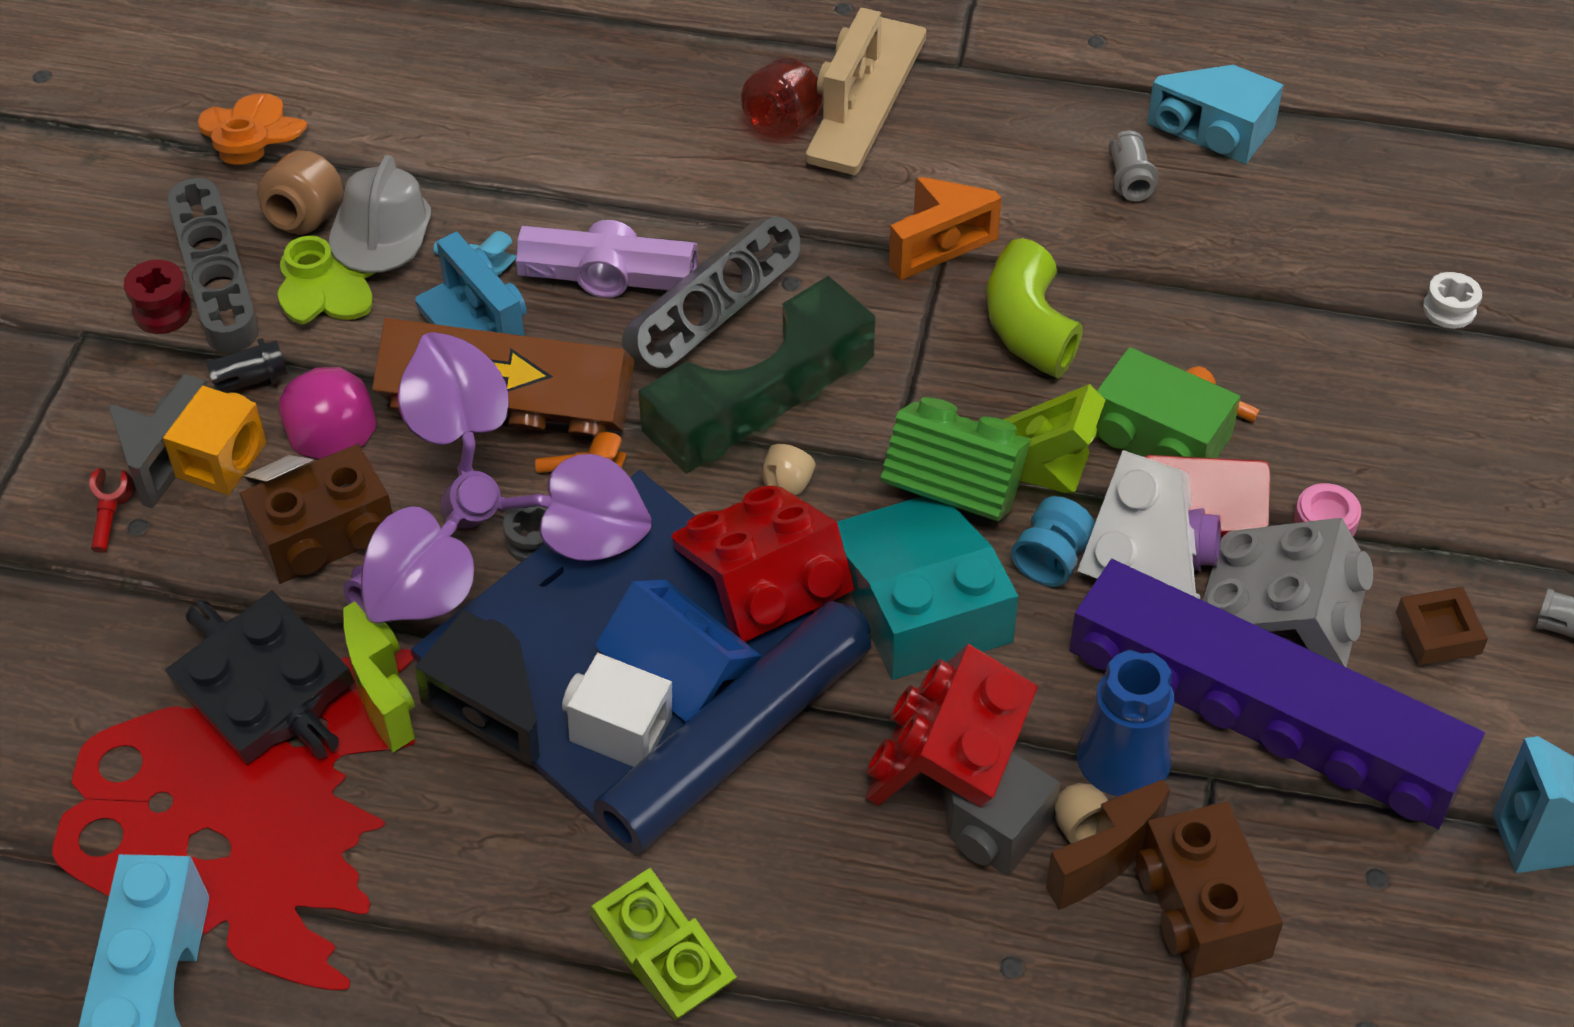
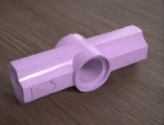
[516,220,698,298]

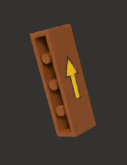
[372,318,635,438]

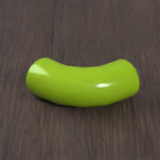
[985,238,1083,379]

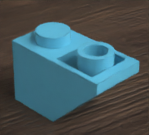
[1147,65,1284,165]

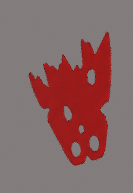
[52,649,415,990]

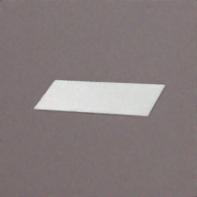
[244,455,313,482]

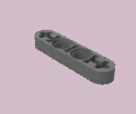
[168,178,259,353]
[622,217,801,370]

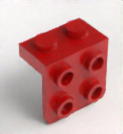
[671,486,855,642]
[866,643,1038,808]

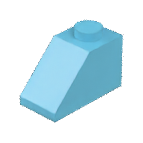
[1492,736,1574,873]

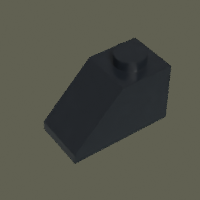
[415,609,540,766]

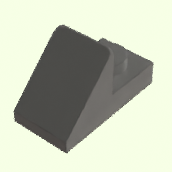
[109,374,207,509]

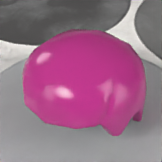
[279,367,377,459]

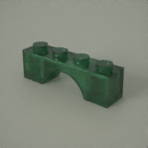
[638,276,875,474]

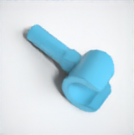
[433,231,517,276]

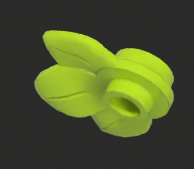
[277,236,376,325]

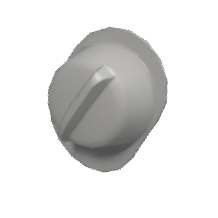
[329,155,431,273]

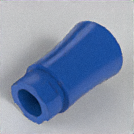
[1076,650,1174,796]

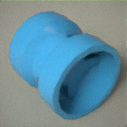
[1011,496,1095,587]

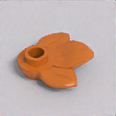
[198,93,308,164]

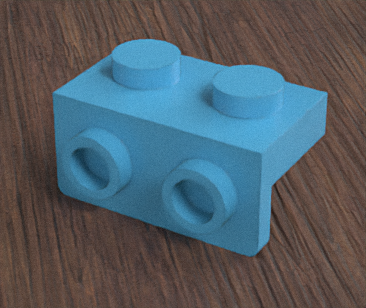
[415,231,527,336]

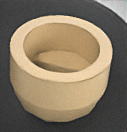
[761,444,816,495]
[1055,783,1109,844]

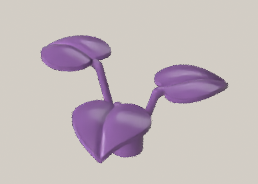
[361,332,651,623]

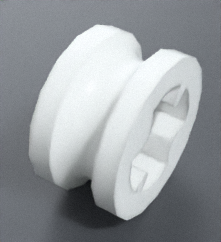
[1423,272,1482,329]

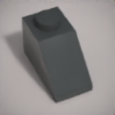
[939,752,1060,876]

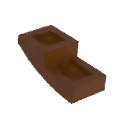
[1046,779,1170,910]

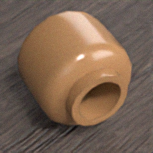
[257,150,344,235]

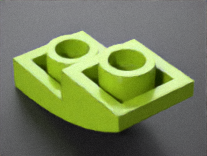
[343,601,415,753]
[589,867,737,1021]

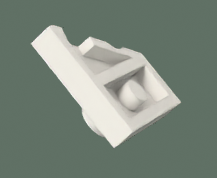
[1077,450,1201,599]

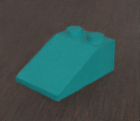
[837,496,1019,680]

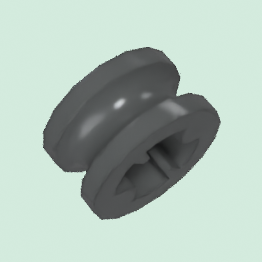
[503,506,547,562]

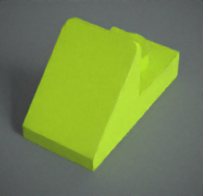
[1002,384,1105,493]

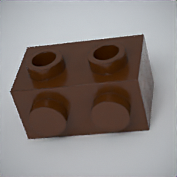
[239,444,393,584]
[1135,801,1283,979]

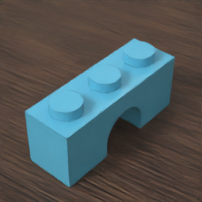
[79,854,210,1027]

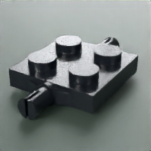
[165,590,355,765]

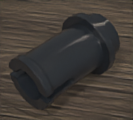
[206,338,288,393]

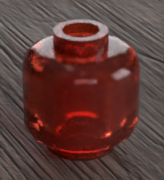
[741,57,822,139]

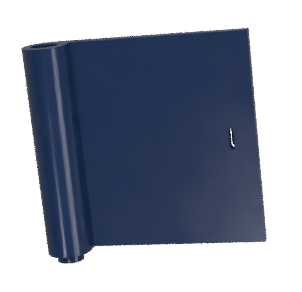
[411,470,871,854]

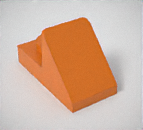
[889,177,1002,280]

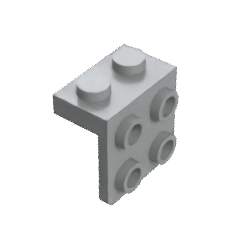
[1203,518,1373,667]

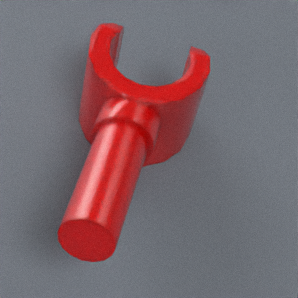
[89,468,134,553]

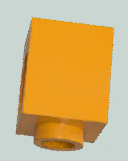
[163,385,267,496]

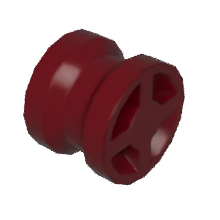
[124,259,192,334]

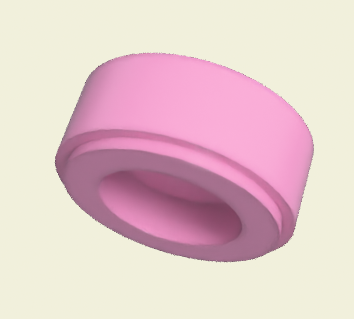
[1294,483,1361,536]

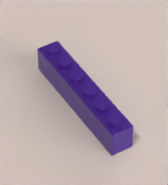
[1069,558,1486,830]

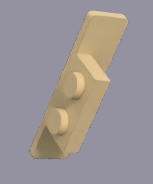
[806,7,927,175]

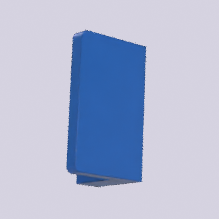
[596,579,762,722]

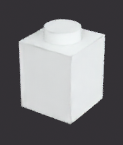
[562,652,672,767]

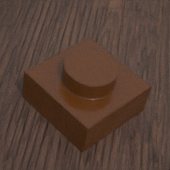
[1396,586,1488,665]

